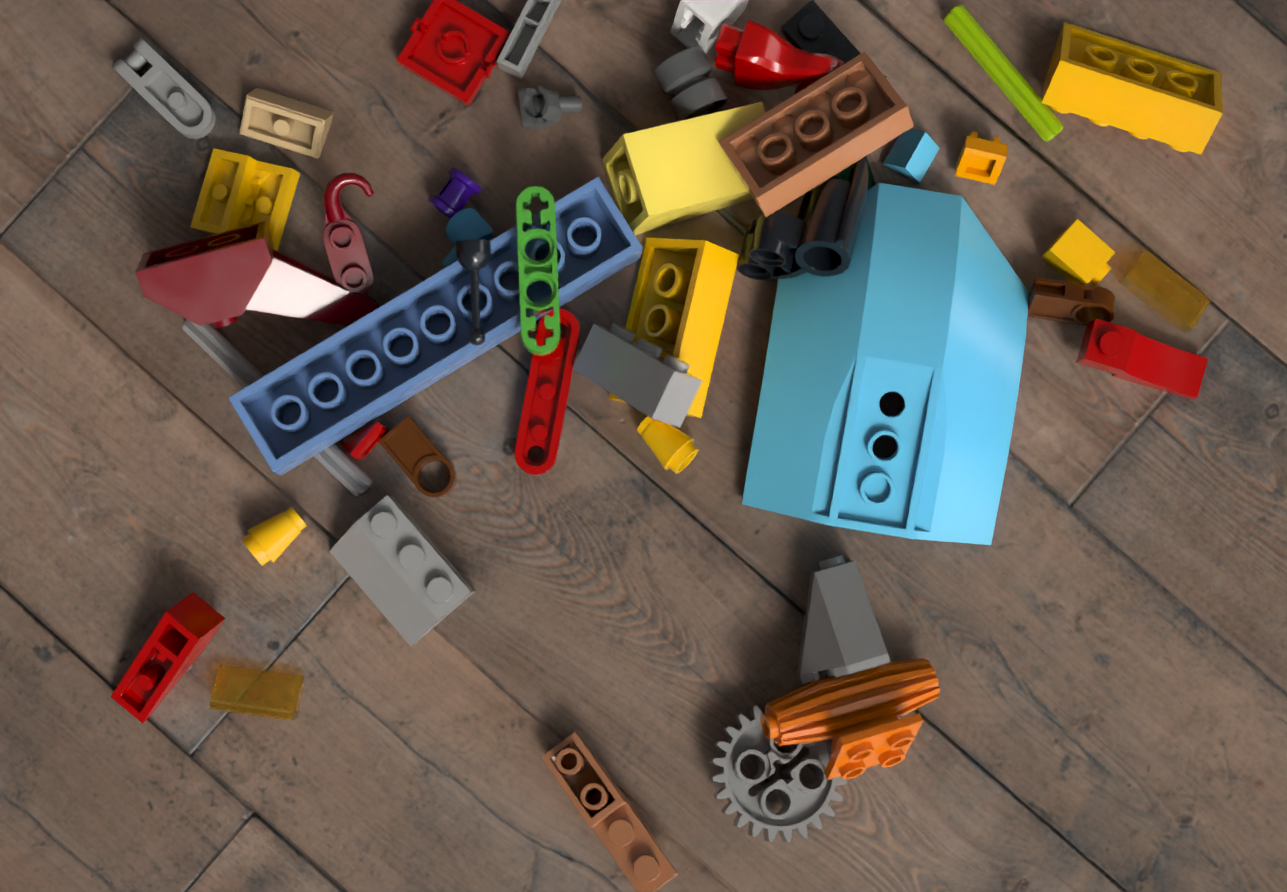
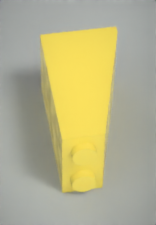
[602,102,766,235]

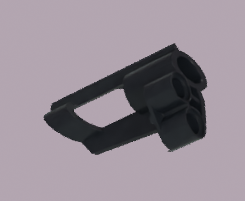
[737,75,887,280]

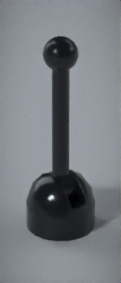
[456,239,491,345]

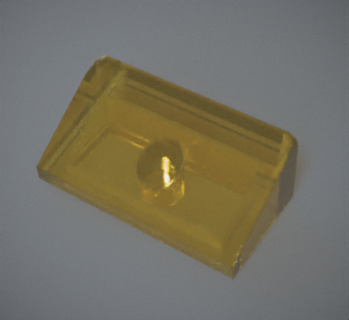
[1119,249,1211,333]
[209,665,304,720]

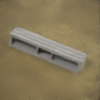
[497,0,562,79]

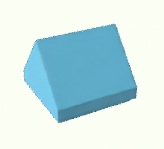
[883,129,940,185]

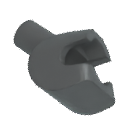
[518,86,582,130]

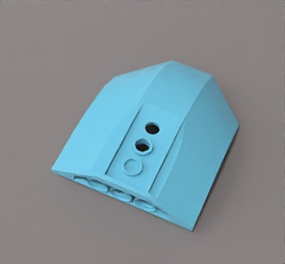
[741,183,1029,545]

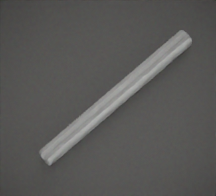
[182,319,373,497]

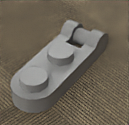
[111,37,216,139]

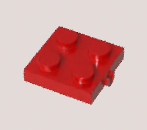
[396,0,511,107]

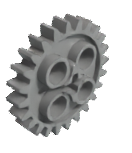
[709,702,848,842]

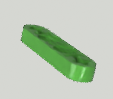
[516,186,560,356]

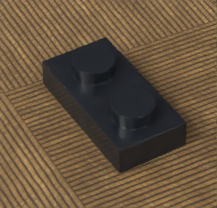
[780,0,861,64]

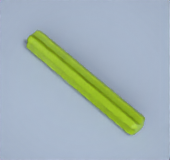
[944,4,1064,142]

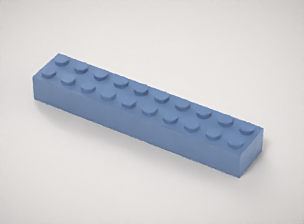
[228,177,643,476]

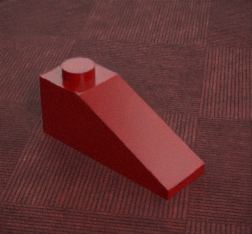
[111,592,226,724]

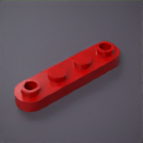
[514,309,580,475]

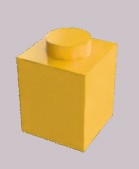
[1041,219,1116,286]

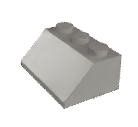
[329,495,476,647]

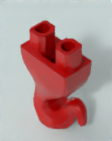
[715,20,844,94]

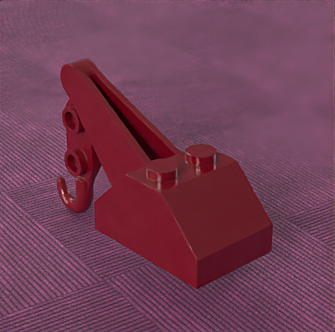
[135,173,379,328]

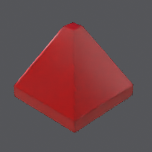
[340,422,388,460]

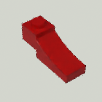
[1076,318,1208,400]

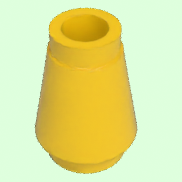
[636,416,699,474]
[241,507,307,566]

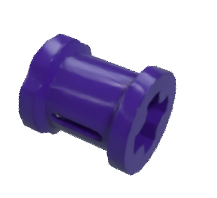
[427,167,482,219]

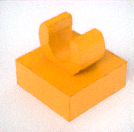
[955,131,1008,185]

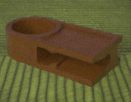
[1027,277,1115,326]
[378,415,457,498]

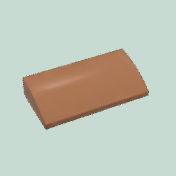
[719,51,914,217]

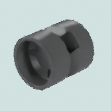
[654,46,728,121]

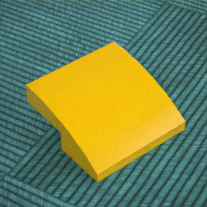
[190,148,300,251]

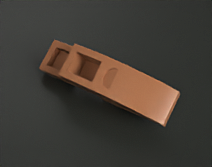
[541,732,679,892]

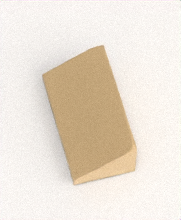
[240,88,333,159]

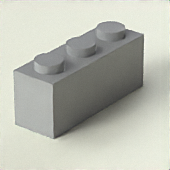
[573,323,702,427]

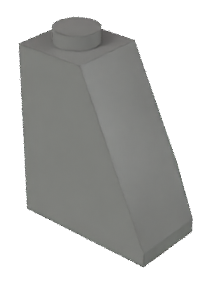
[796,555,890,684]

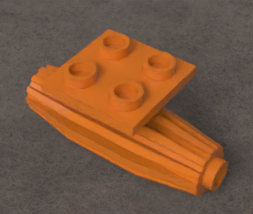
[760,658,940,780]

